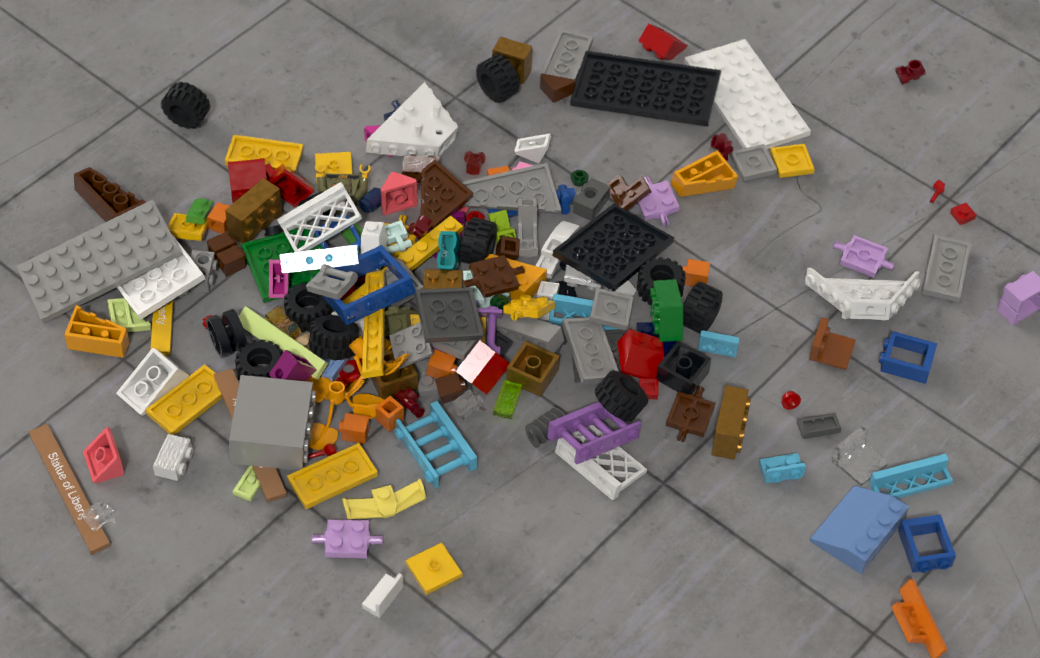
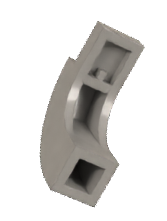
[518,198,538,258]

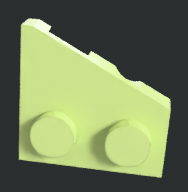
[107,298,151,332]

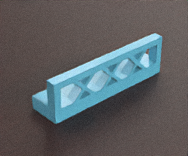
[549,294,618,330]
[869,453,953,499]

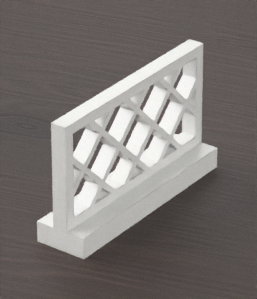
[277,182,362,252]
[555,425,647,500]

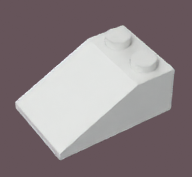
[116,347,189,416]

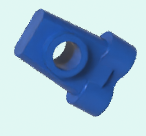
[556,184,575,215]

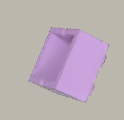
[998,271,1040,325]

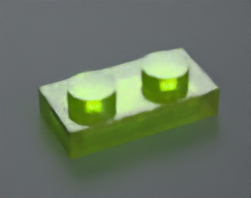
[493,380,523,420]

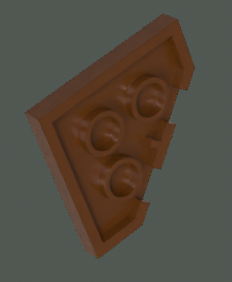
[420,159,473,230]

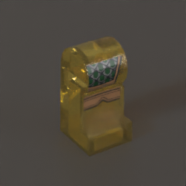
[265,306,301,339]

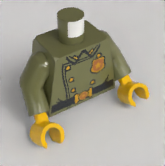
[315,163,372,214]

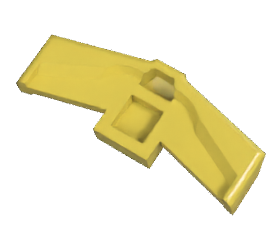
[342,478,426,519]

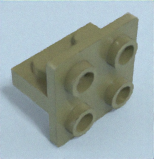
[384,306,418,338]

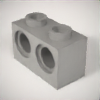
[188,250,218,293]

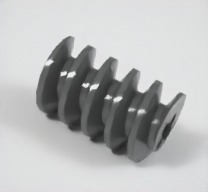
[525,407,565,448]

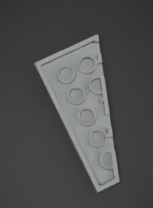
[461,163,562,214]

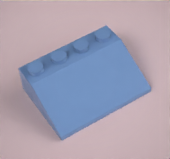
[809,486,909,574]

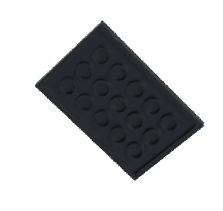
[552,204,674,291]

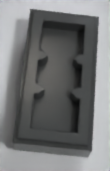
[797,413,841,439]

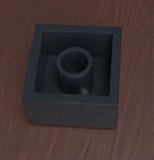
[656,341,711,394]

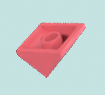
[381,171,417,216]
[83,427,124,483]

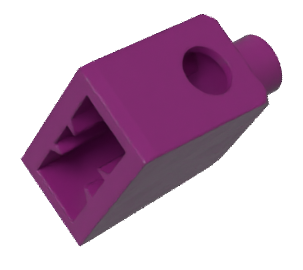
[269,350,317,381]

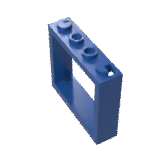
[314,245,415,325]

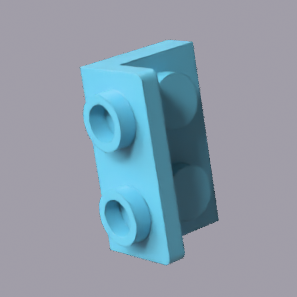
[698,330,740,358]
[759,453,806,483]

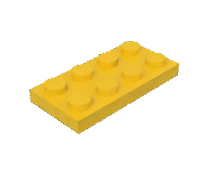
[225,135,304,173]
[145,364,222,435]
[287,443,378,510]

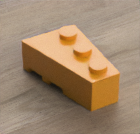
[670,150,739,197]
[485,254,547,300]
[64,305,129,358]

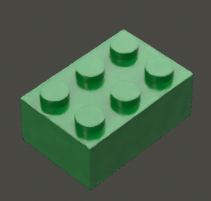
[650,279,683,342]

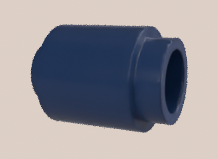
[359,187,382,213]

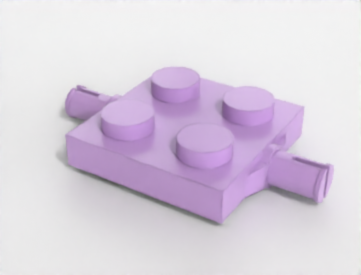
[637,176,679,226]
[833,235,895,278]
[312,520,383,558]

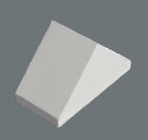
[514,133,551,164]

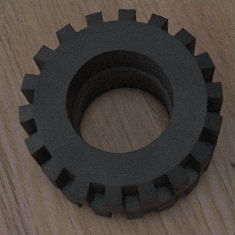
[476,54,520,103]
[161,82,211,129]
[460,217,497,264]
[637,257,686,305]
[284,281,333,333]
[683,282,723,334]
[308,315,359,360]
[235,340,283,381]
[595,370,648,422]

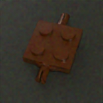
[463,255,525,298]
[666,386,716,442]

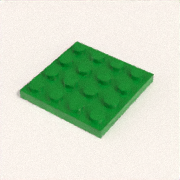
[241,225,323,303]

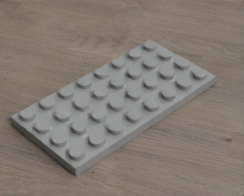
[16,199,182,323]

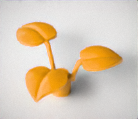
[345,336,410,397]
[305,376,384,450]

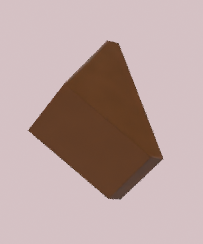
[540,73,575,103]

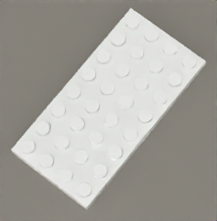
[684,39,811,149]

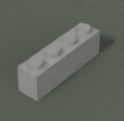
[486,313,565,353]

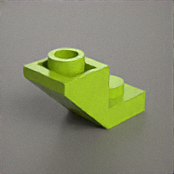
[487,209,516,243]

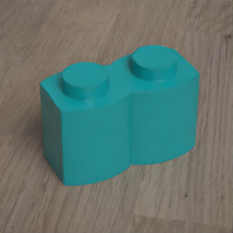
[437,231,461,270]

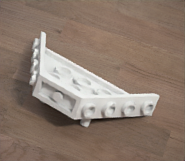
[366,82,458,157]
[805,268,921,321]

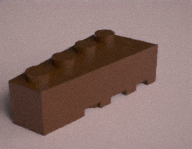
[74,167,146,222]

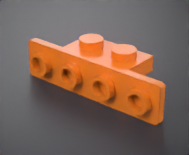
[891,579,947,658]

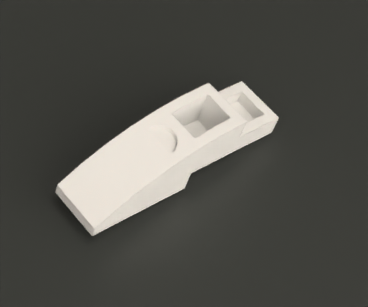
[536,221,580,279]

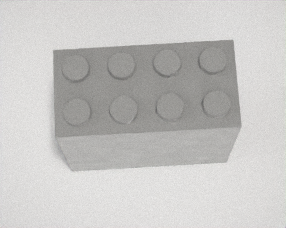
[229,375,316,470]

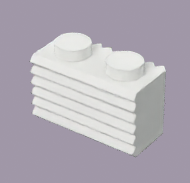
[153,434,194,481]

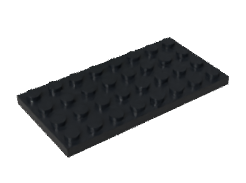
[570,51,721,126]

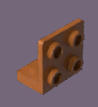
[809,317,856,370]

